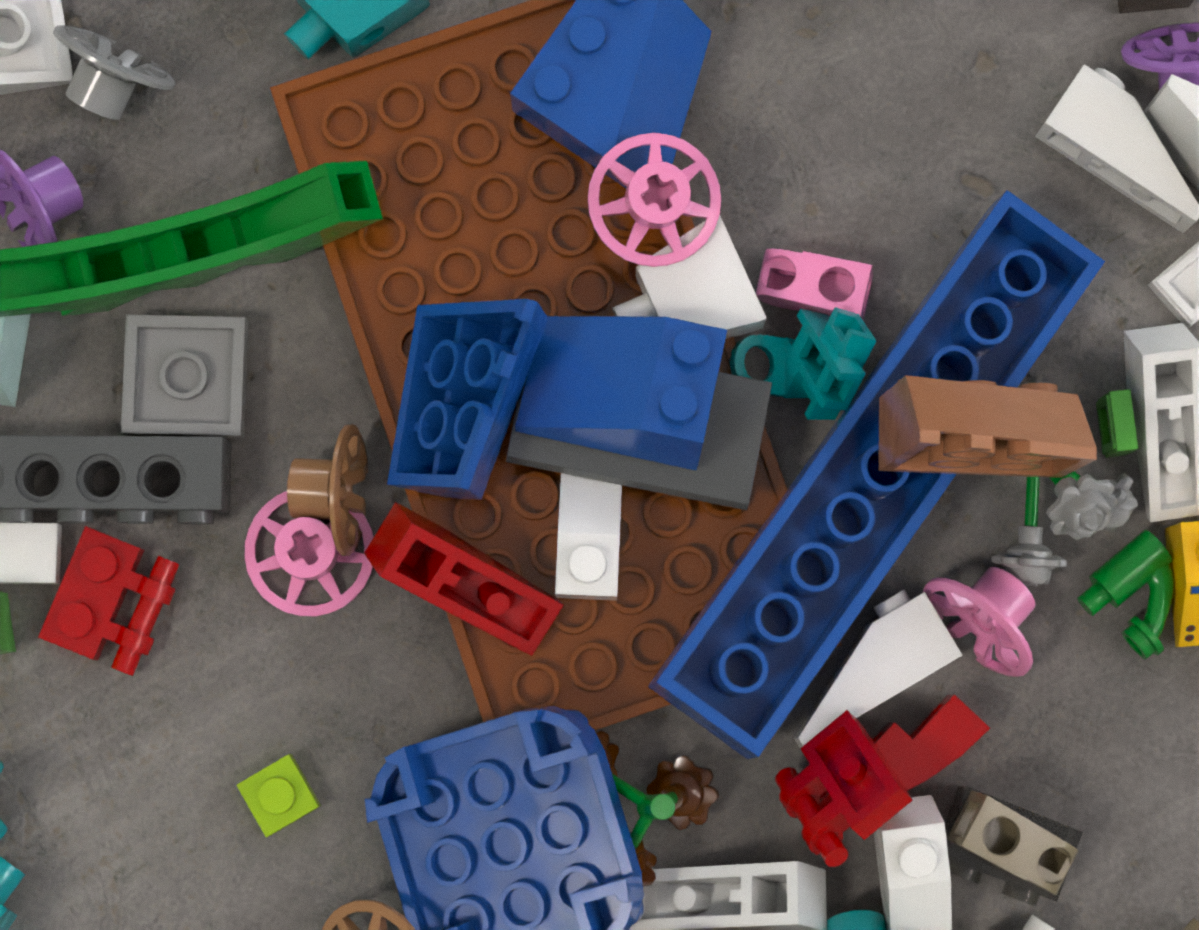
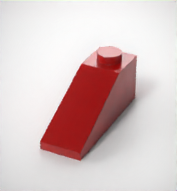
[364,502,564,656]

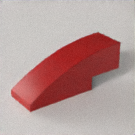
[819,694,991,810]

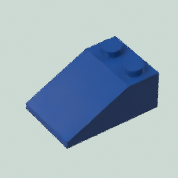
[515,316,727,471]

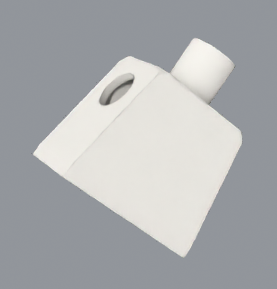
[612,216,767,339]

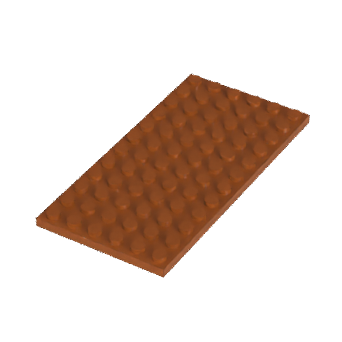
[270,0,842,731]

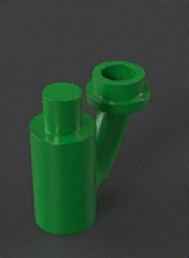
[1077,530,1174,660]

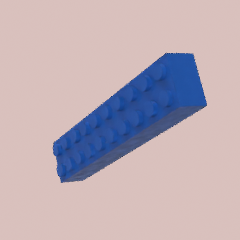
[647,190,1105,759]

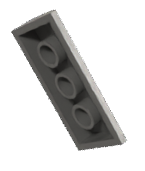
[506,372,772,510]

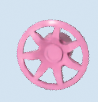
[588,133,721,267]
[245,491,374,617]
[923,567,1035,677]

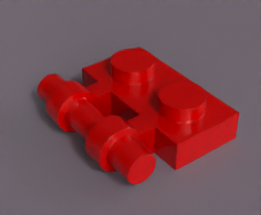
[38,526,180,676]
[775,710,913,867]

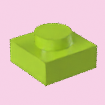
[236,754,321,838]

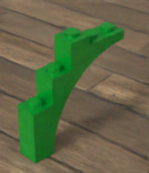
[0,161,383,317]

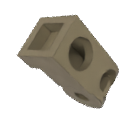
[946,790,1079,895]

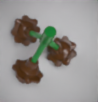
[596,730,719,886]

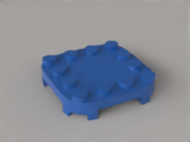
[365,706,644,930]

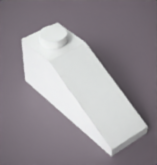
[1035,64,1199,233]
[1124,323,1199,522]
[555,473,622,601]
[794,589,963,748]
[874,795,952,930]
[629,861,827,930]

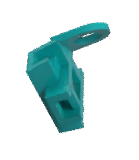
[730,307,877,420]

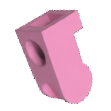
[755,249,873,321]

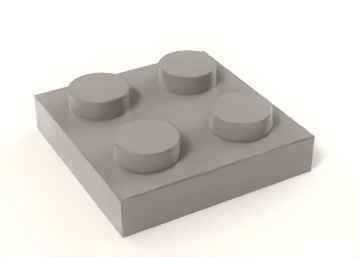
[121,314,249,439]

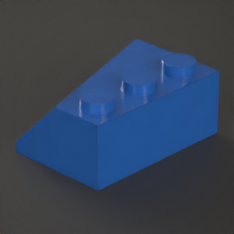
[510,0,712,188]
[387,299,548,500]

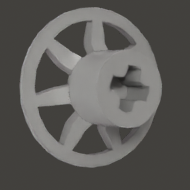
[53,25,176,120]

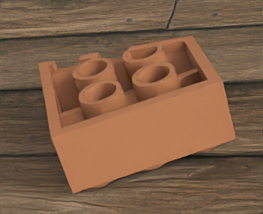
[879,375,1097,478]

